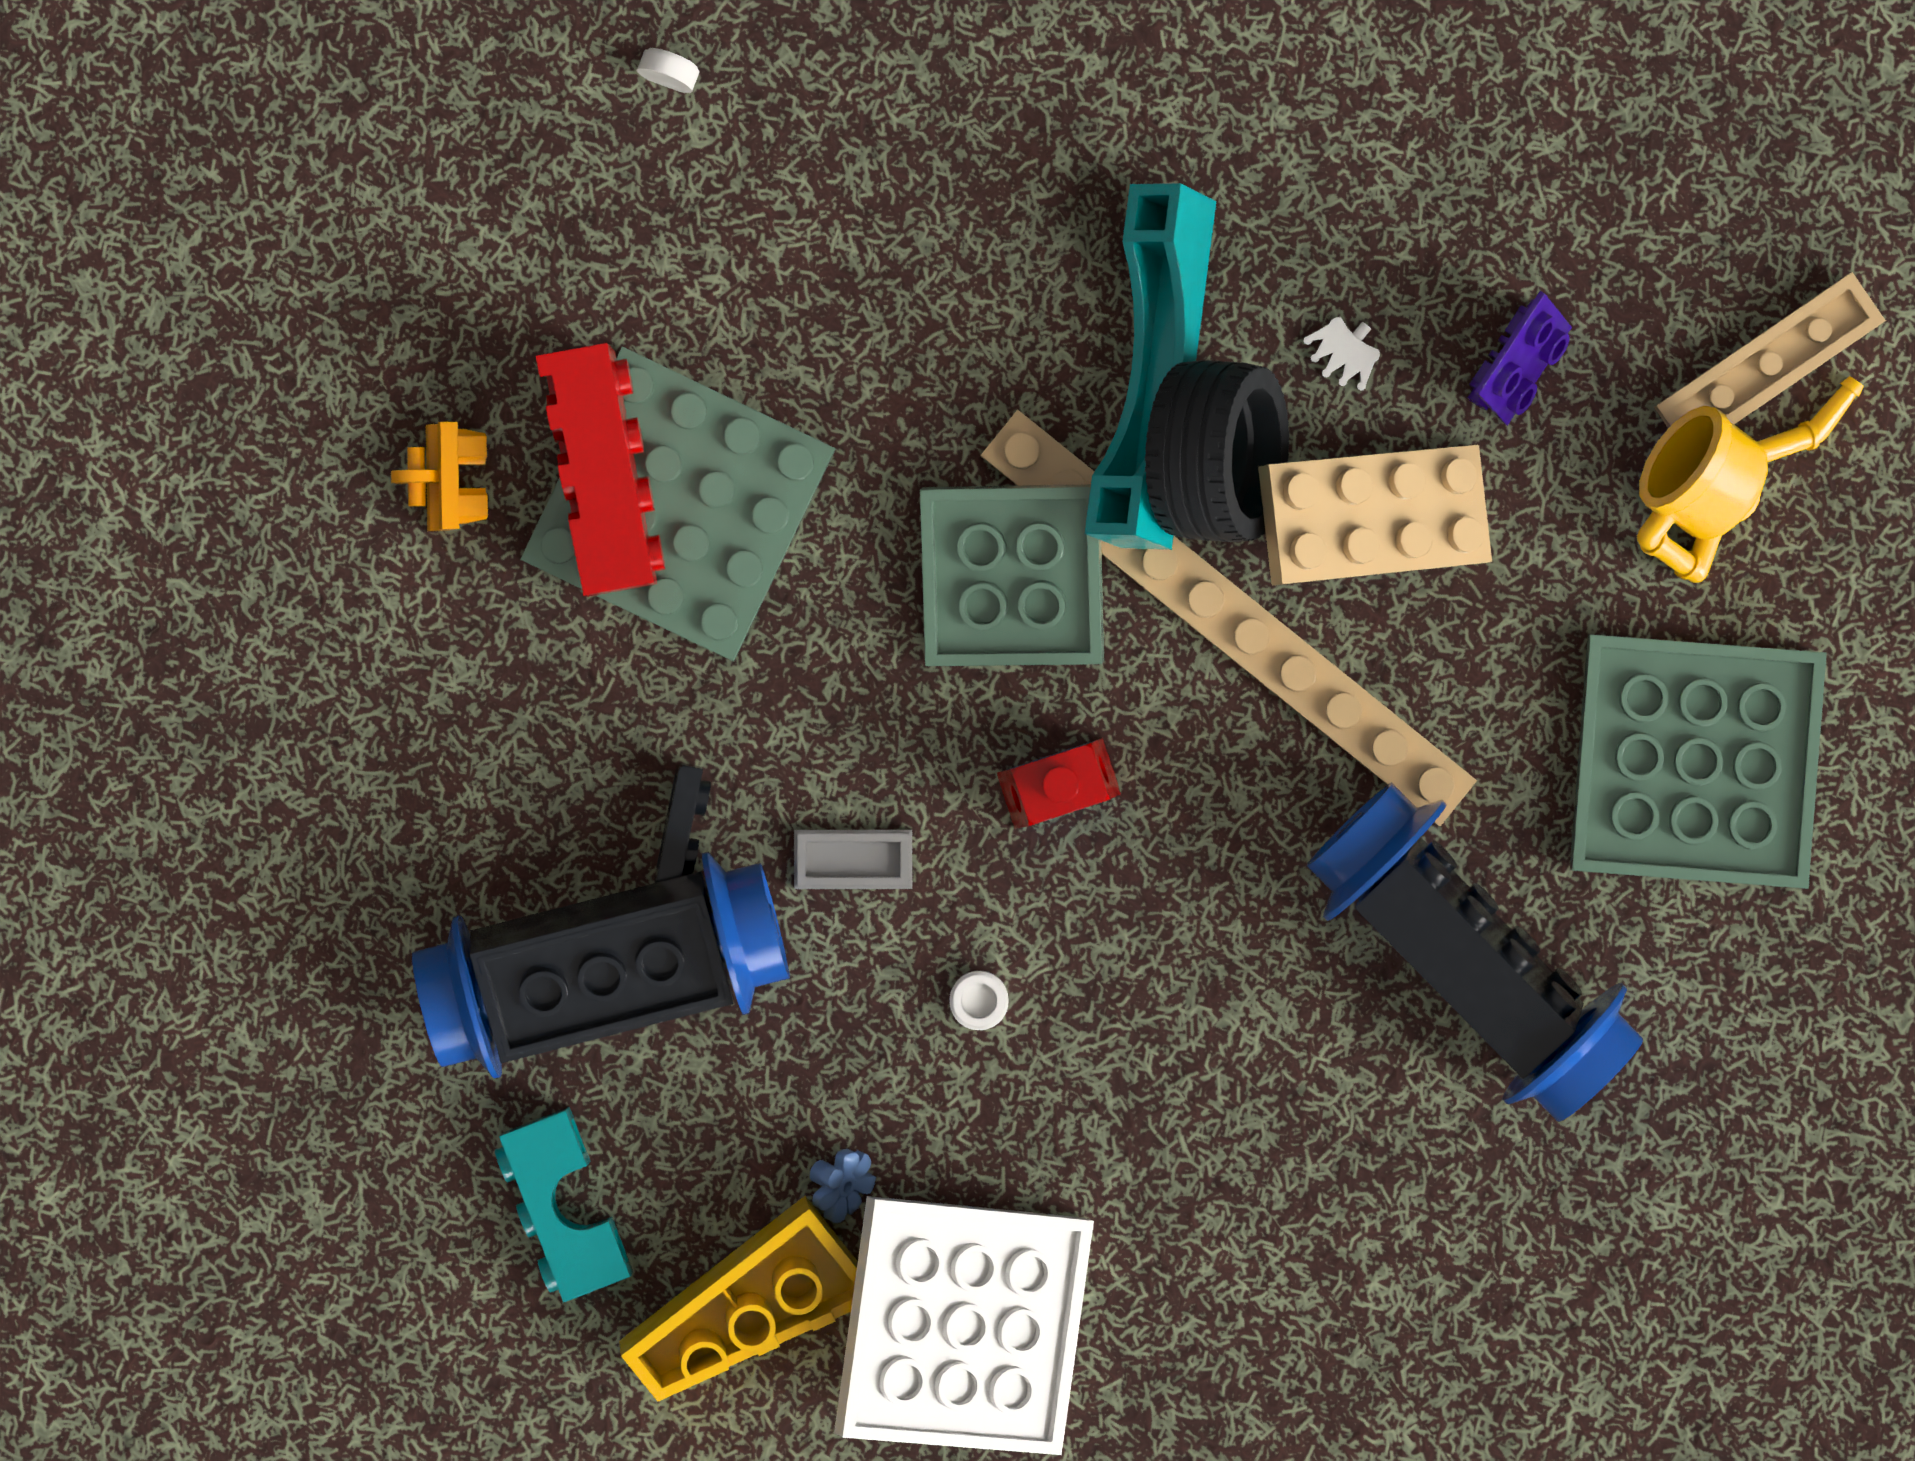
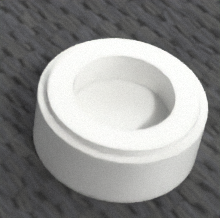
[637,48,699,93]
[950,971,1009,1030]

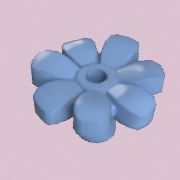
[810,1149,876,1223]

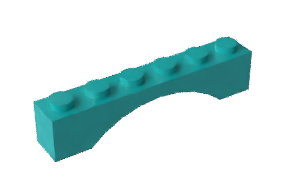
[1084,183,1217,550]

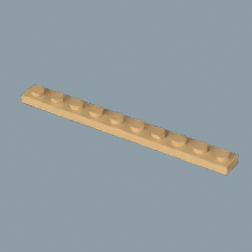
[980,409,1477,826]

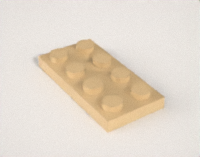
[1258,445,1492,586]

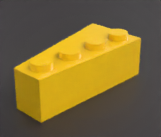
[619,1196,858,1402]

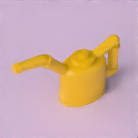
[1637,376,1864,583]

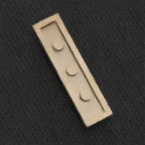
[1654,272,1886,428]

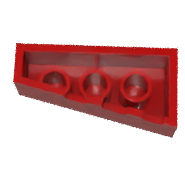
[536,343,665,597]

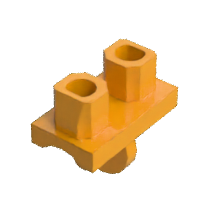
[391,422,488,531]

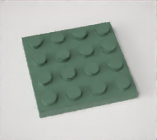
[520,347,836,662]
[1570,634,1827,889]

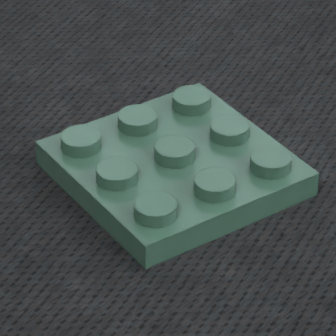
[920,484,1104,666]

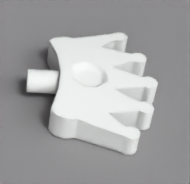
[1304,317,1380,391]

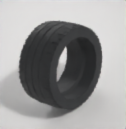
[1145,360,1289,542]

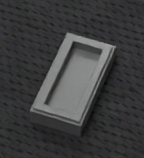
[794,830,912,889]

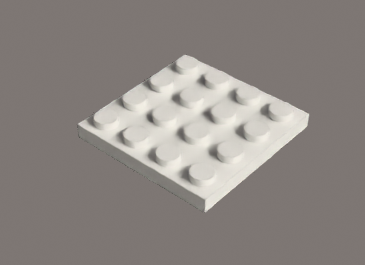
[834,1196,1094,1455]

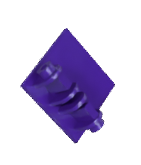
[1467,291,1572,426]

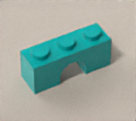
[495,1107,633,1303]

